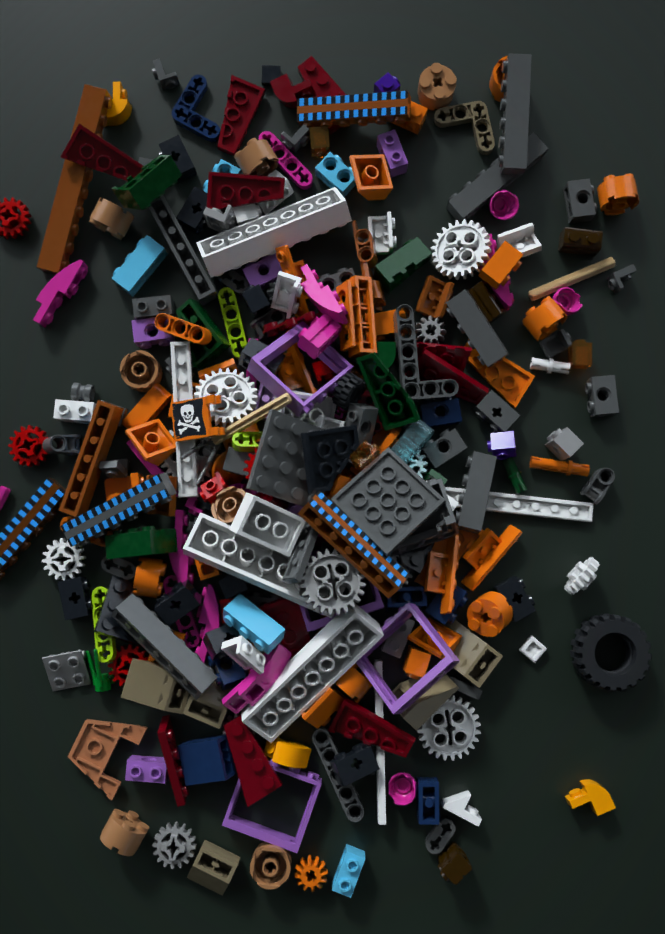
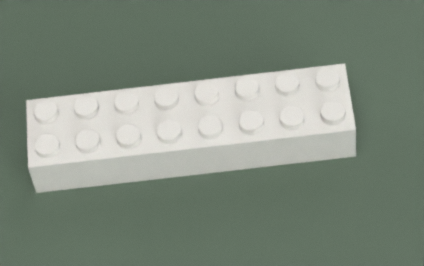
[196,187,352,277]
[183,512,345,618]
[241,603,384,743]

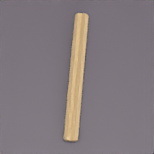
[528,257,616,301]
[211,393,292,445]

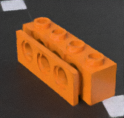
[336,275,377,358]

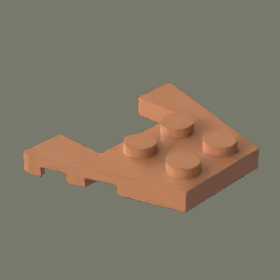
[68,719,148,800]

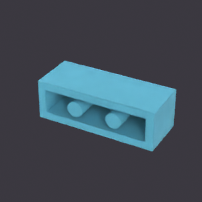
[112,235,168,297]
[223,593,285,654]

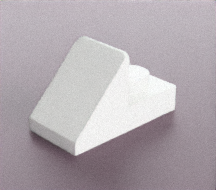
[440,790,482,827]

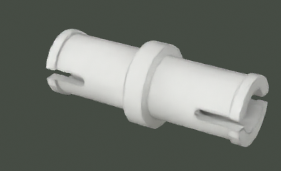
[530,357,571,375]

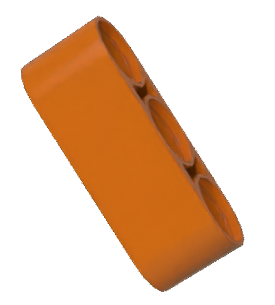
[154,313,212,345]
[122,383,172,429]

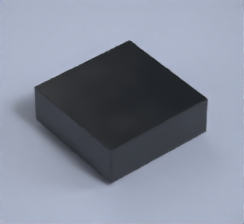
[261,65,281,86]

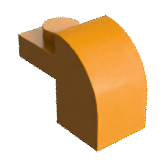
[106,81,132,126]
[264,737,312,768]
[565,779,616,816]

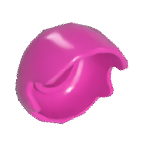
[488,190,520,220]
[552,287,583,316]
[388,772,418,806]

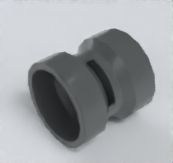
[70,382,95,402]

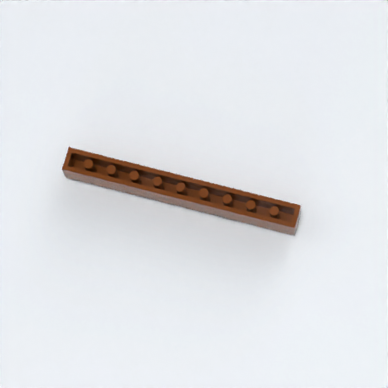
[37,84,112,275]

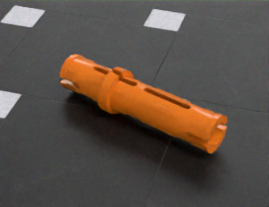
[529,456,590,477]

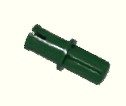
[502,457,528,494]

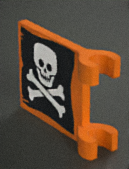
[171,395,225,442]

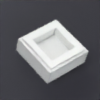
[519,635,547,663]

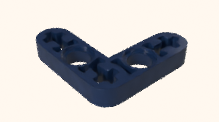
[172,74,220,142]

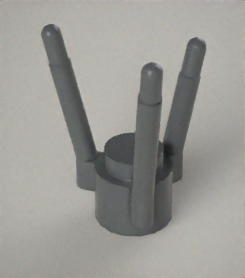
[180,438,222,486]

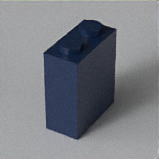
[177,735,236,786]

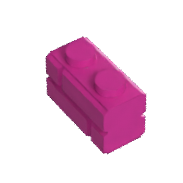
[297,313,342,359]

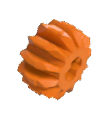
[294,854,328,892]

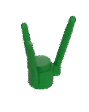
[86,649,115,692]

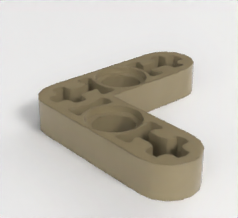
[434,101,495,155]

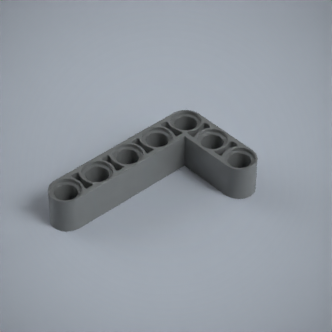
[393,304,459,401]

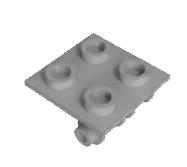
[42,649,91,691]

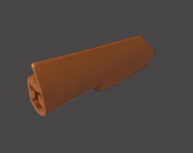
[352,220,386,311]

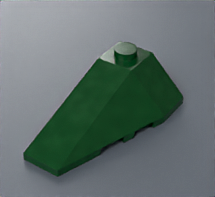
[356,352,421,431]

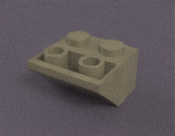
[187,840,240,896]

